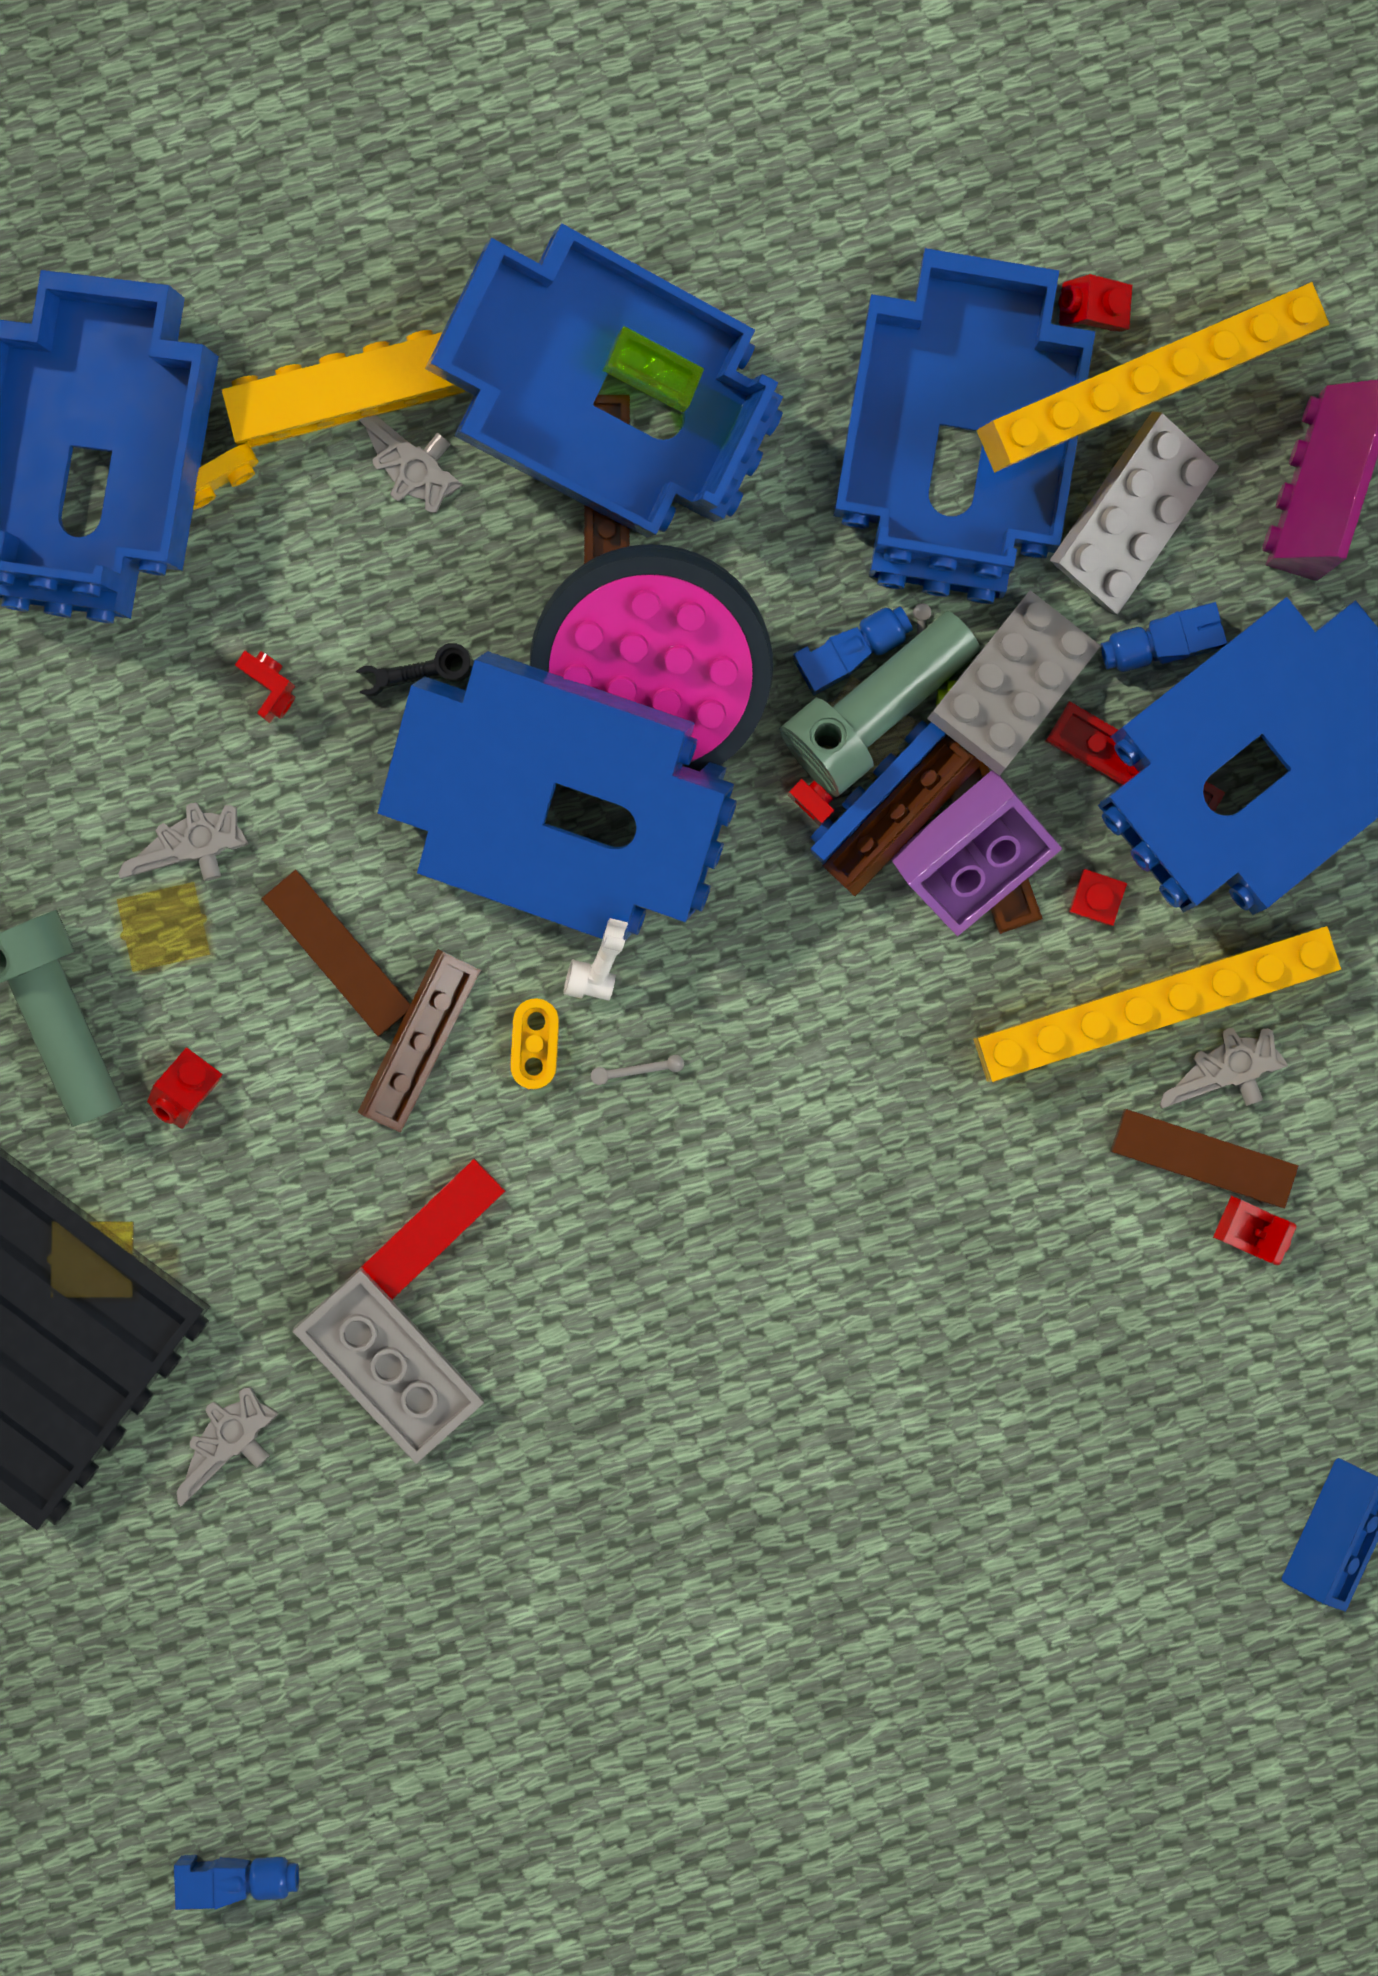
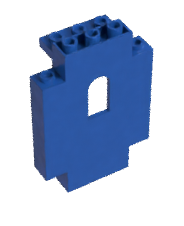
[425,223,783,538]
[833,248,1096,604]
[0,270,219,624]
[1098,597,1378,915]
[377,651,737,941]

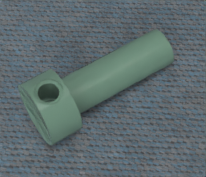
[779,611,981,797]
[0,910,123,1127]

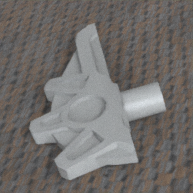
[359,415,463,513]
[118,803,249,881]
[1160,1028,1288,1109]
[177,1387,279,1506]

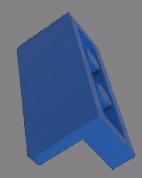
[1282,1458,1378,1612]

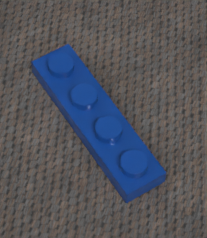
[810,720,947,864]

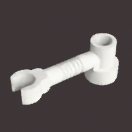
[564,918,628,1001]

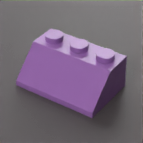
[891,770,1062,937]

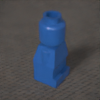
[1100,602,1227,672]
[793,606,913,696]
[174,1855,299,1910]

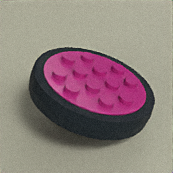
[530,544,773,772]

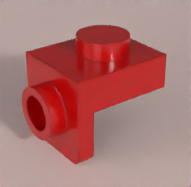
[1059,274,1133,332]
[235,651,295,723]
[147,1047,223,1129]
[1213,1196,1296,1266]

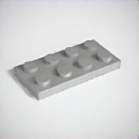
[1049,411,1219,615]
[927,590,1101,776]
[292,1267,484,1464]

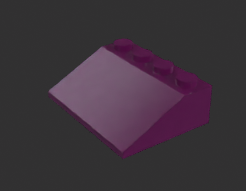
[1262,379,1378,581]

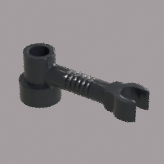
[356,643,473,696]

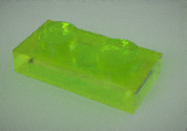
[602,326,704,413]

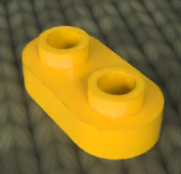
[193,444,258,510]
[510,998,559,1089]

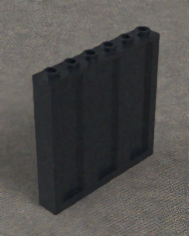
[0,1148,210,1531]

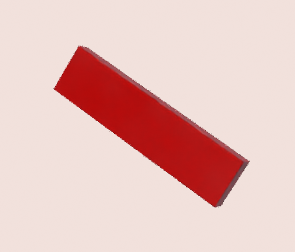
[1046,701,1225,811]
[359,1158,506,1300]

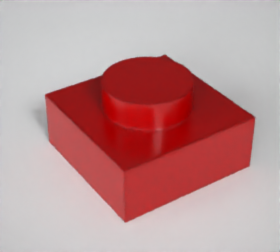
[788,779,834,826]
[1069,869,1127,927]

